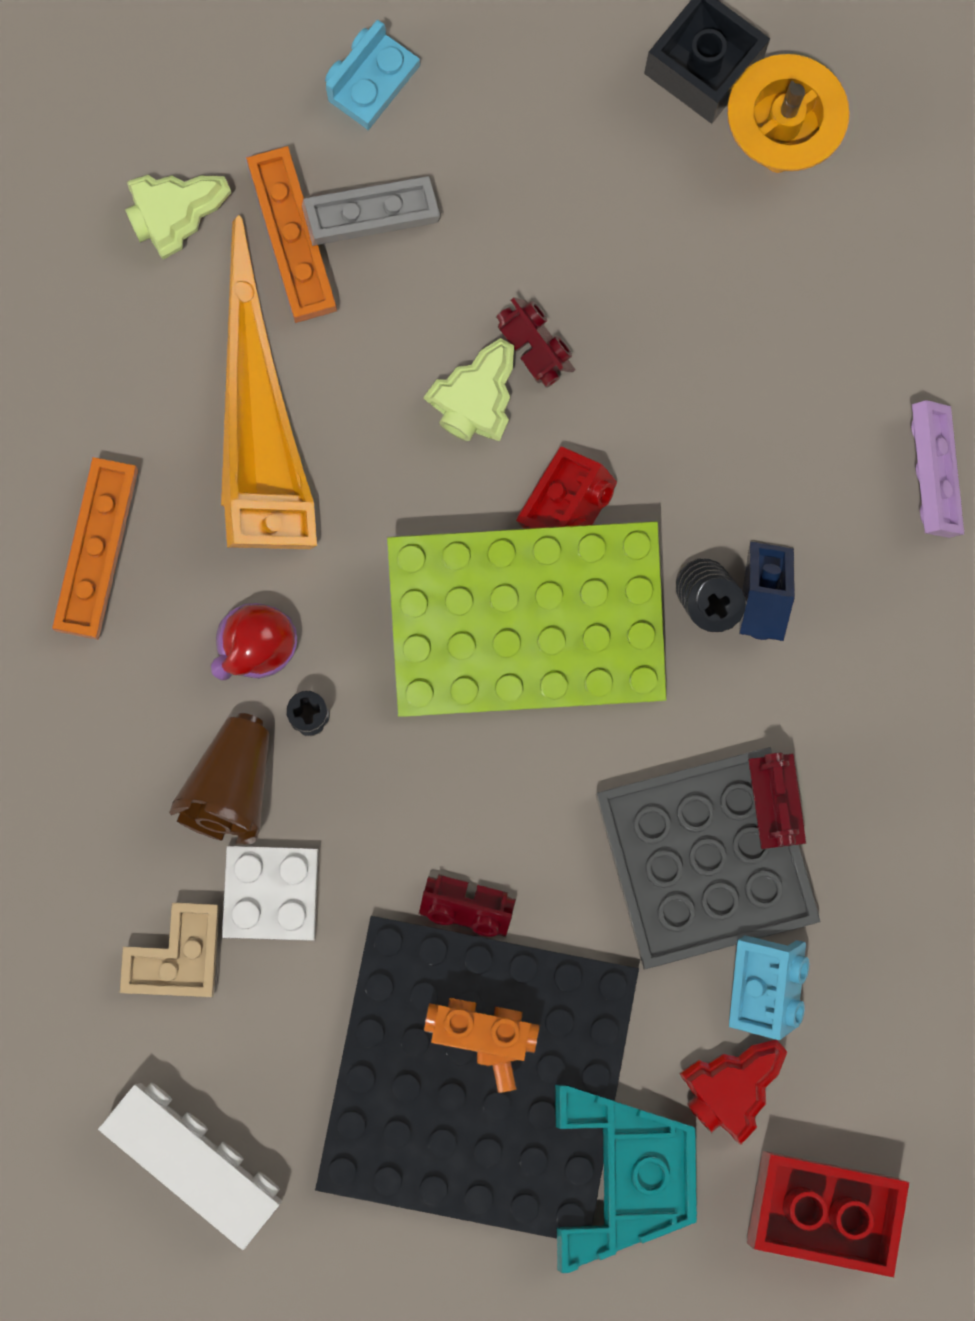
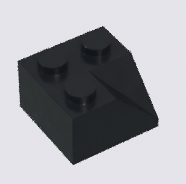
[644,0,770,124]

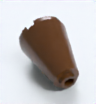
[169,713,269,845]

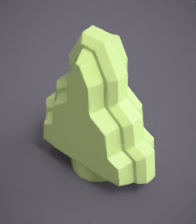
[125,175,231,260]
[423,338,514,441]

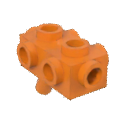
[424,998,539,1093]

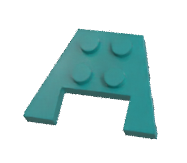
[555,1084,697,1273]

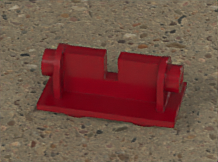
[496,297,576,388]
[748,753,807,849]
[419,874,516,937]

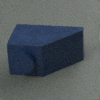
[739,541,795,641]

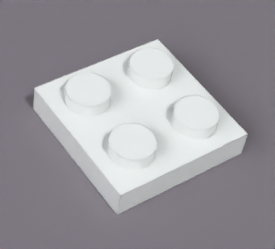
[222,846,319,941]

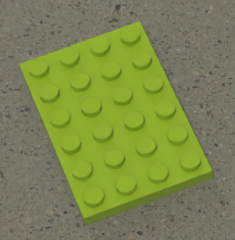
[387,521,666,717]

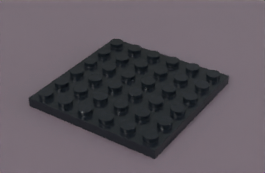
[315,916,639,1239]

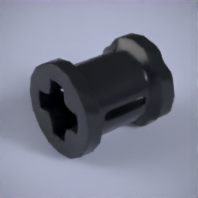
[287,691,329,736]

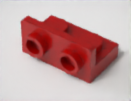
[516,446,617,529]

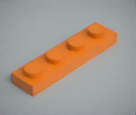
[246,146,337,323]
[52,457,138,640]

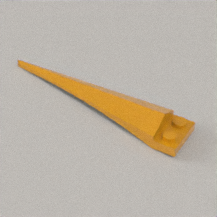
[221,215,317,549]

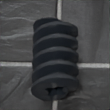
[676,558,746,632]

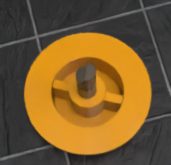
[727,54,850,173]

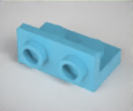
[325,20,420,130]
[729,935,810,1040]

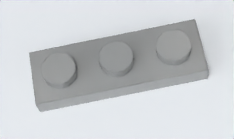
[302,176,440,246]

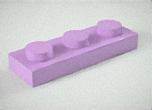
[911,400,964,538]

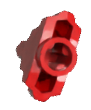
[679,1039,787,1145]

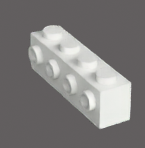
[98,1082,282,1250]

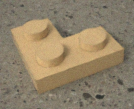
[120,903,220,997]

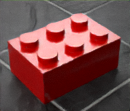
[747,1151,910,1278]

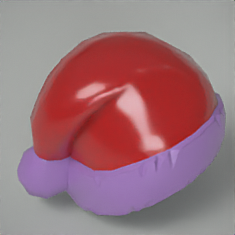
[211,603,297,681]

